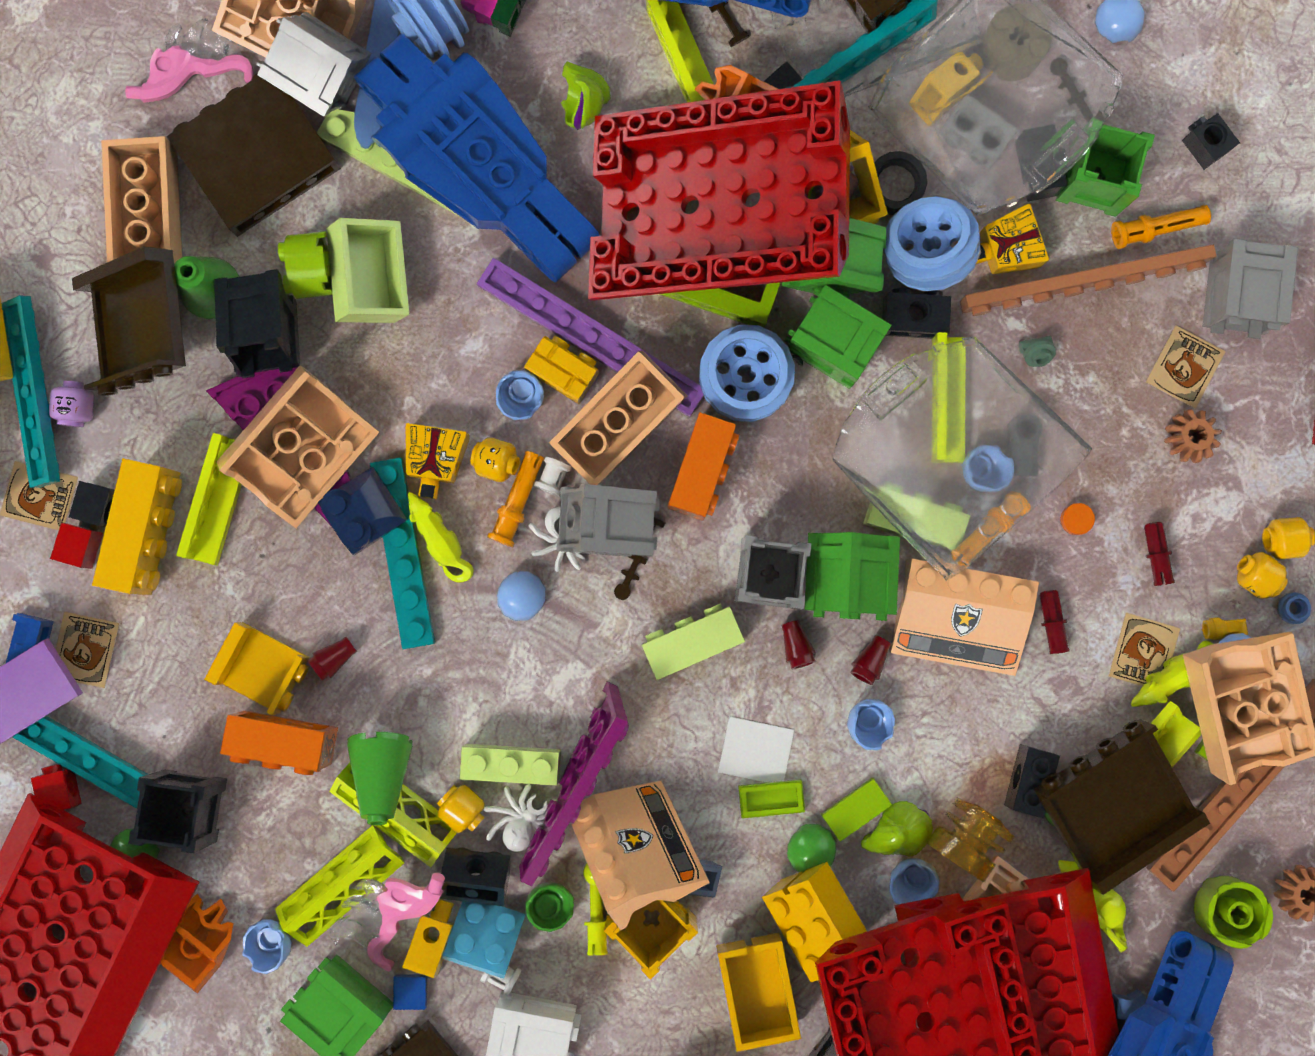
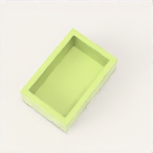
[326,218,409,323]

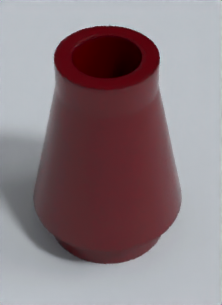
[781,620,816,669]
[850,635,891,685]
[307,637,357,681]

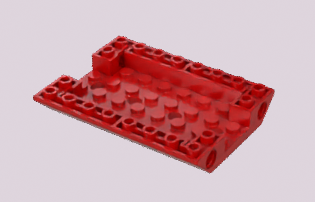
[588,80,850,300]
[0,793,200,1056]
[894,868,1119,1056]
[815,901,1042,1056]

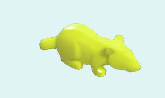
[408,492,474,583]
[1131,640,1213,707]
[1058,860,1128,953]

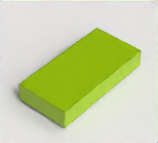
[821,778,892,842]
[738,779,805,819]

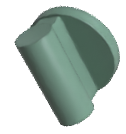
[1018,336,1056,367]

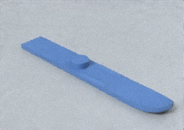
[354,0,399,149]

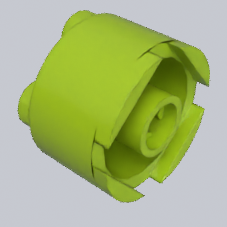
[278,231,333,299]
[1194,876,1273,949]

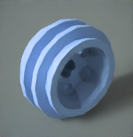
[387,0,469,59]
[884,196,981,291]
[699,324,795,422]

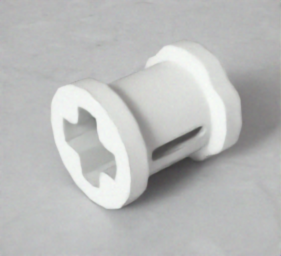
[534,457,571,497]
[480,966,521,996]

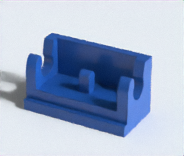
[5,613,54,664]

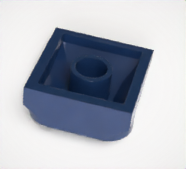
[318,467,408,555]

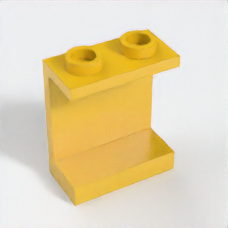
[849,130,888,224]
[204,622,310,715]

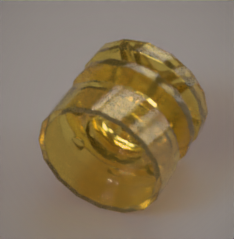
[927,797,1015,883]

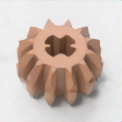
[1164,409,1222,463]
[1273,865,1315,922]

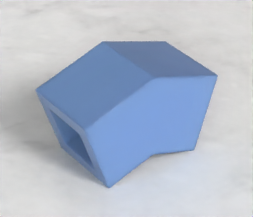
[1112,989,1147,1020]

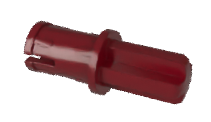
[1144,522,1175,586]
[1039,590,1070,654]

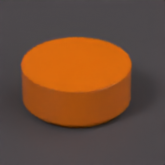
[1060,503,1095,535]

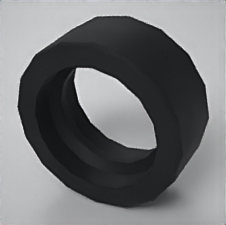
[874,151,928,215]

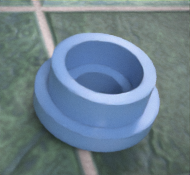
[1278,592,1311,624]

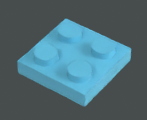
[442,901,526,979]

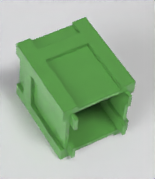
[1056,118,1155,217]
[782,218,887,298]
[784,285,891,389]
[805,532,900,621]
[280,955,393,1056]

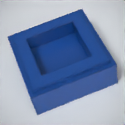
[393,974,427,1010]

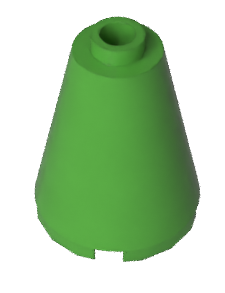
[174,256,240,320]
[347,732,413,826]

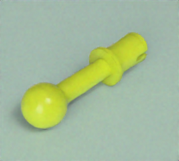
[583,863,608,956]

